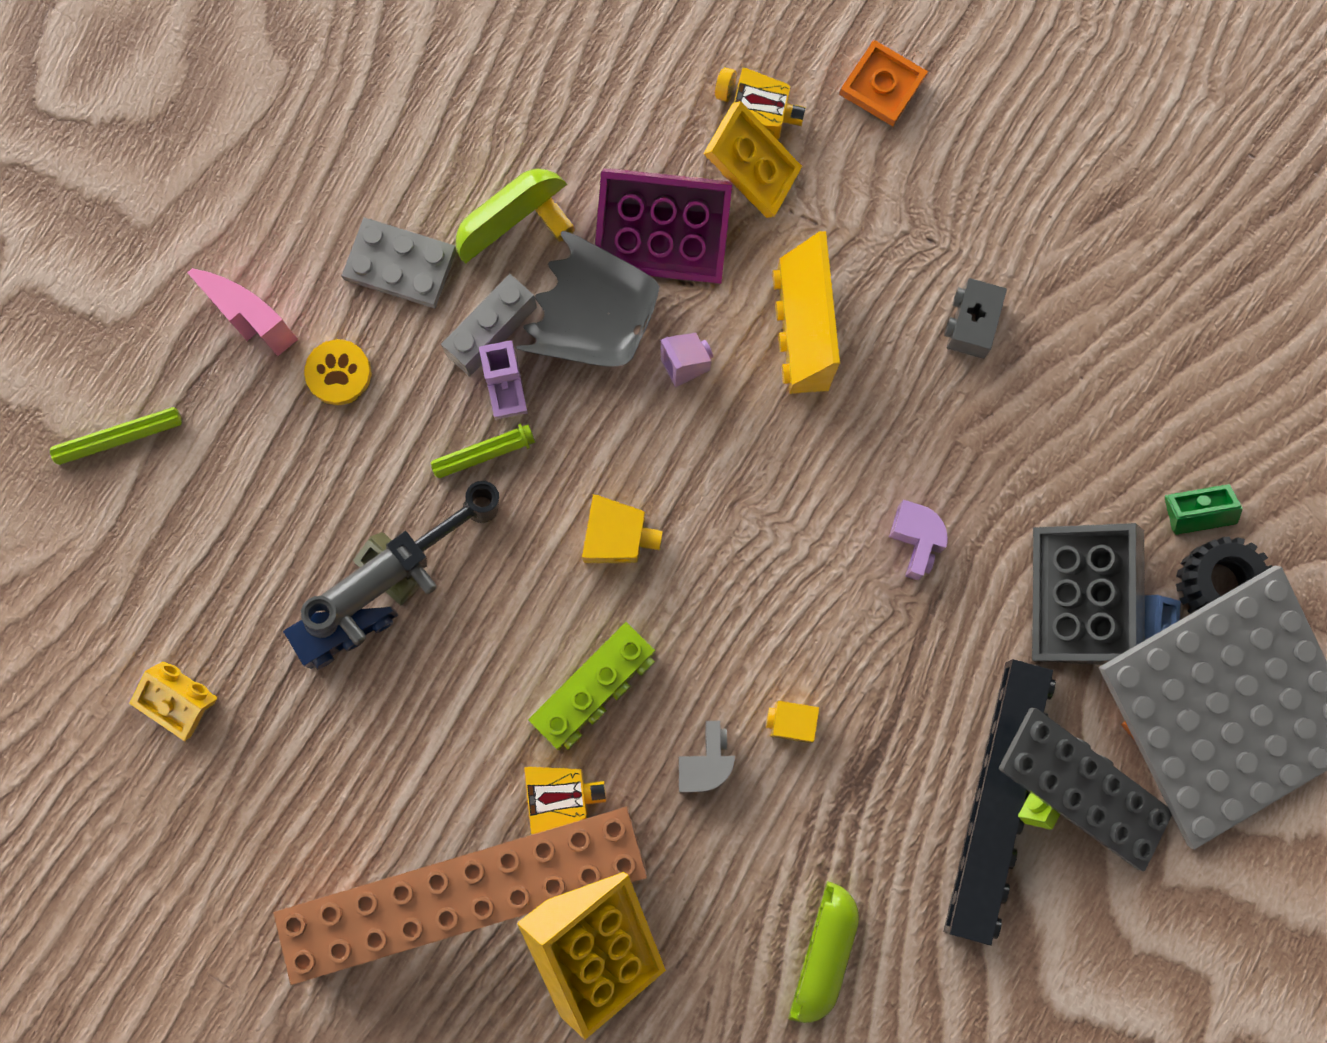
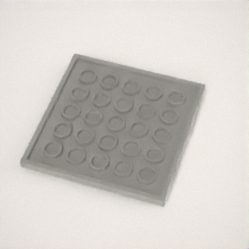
[1098,566,1327,850]

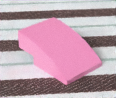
[187,268,298,356]

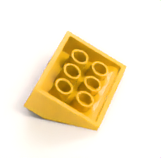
[772,231,840,394]
[517,872,666,1040]

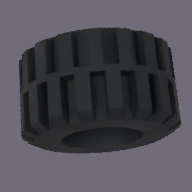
[1176,537,1272,614]

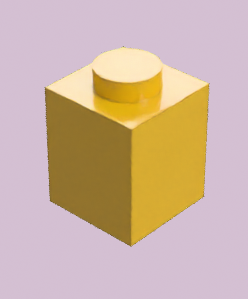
[766,701,819,743]

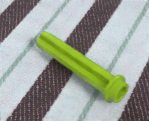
[431,423,536,478]

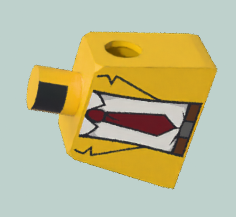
[734,67,806,139]
[524,767,606,834]

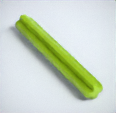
[50,407,182,465]

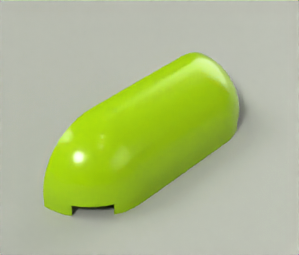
[456,169,568,264]
[788,881,859,1023]

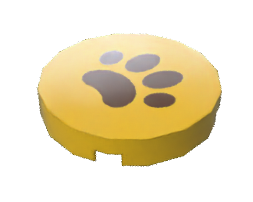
[304,339,372,406]

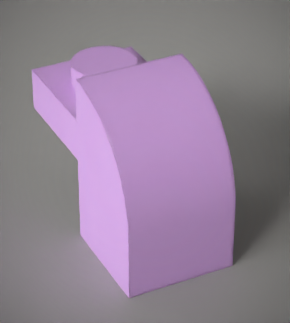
[479,340,528,420]
[889,500,947,580]

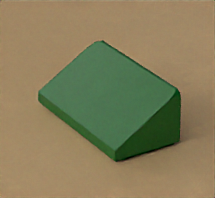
[1164,484,1243,535]

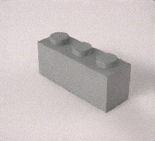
[441,274,537,377]

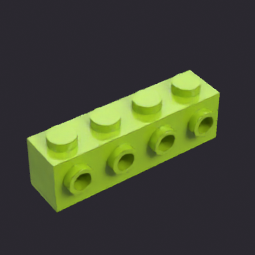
[528,622,655,751]

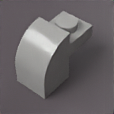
[678,721,735,792]

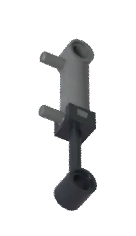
[301,481,499,645]

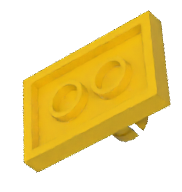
[703,101,802,218]

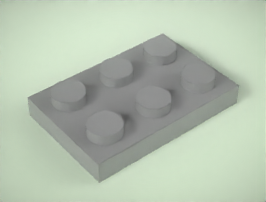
[341,217,457,309]

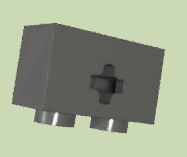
[944,278,1007,359]

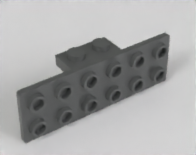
[999,708,1172,871]

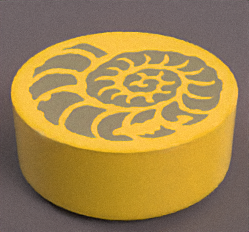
[715,67,737,102]

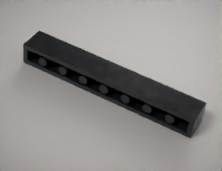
[943,659,1056,946]

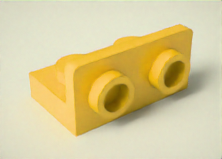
[129,662,217,741]

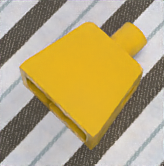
[582,494,663,563]

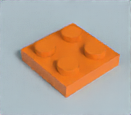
[839,40,928,126]

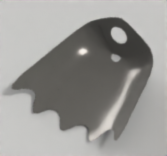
[516,231,660,366]

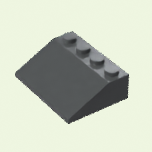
[1032,523,1145,665]

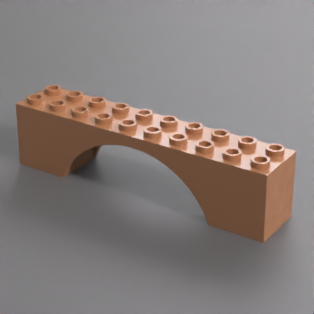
[273,807,647,985]

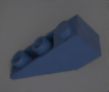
[283,607,398,670]

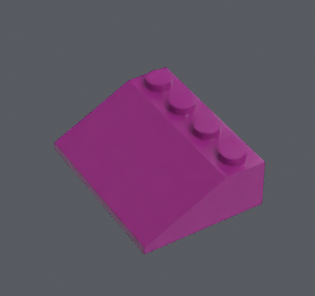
[595,168,733,284]

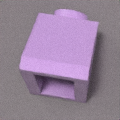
[661,333,714,388]

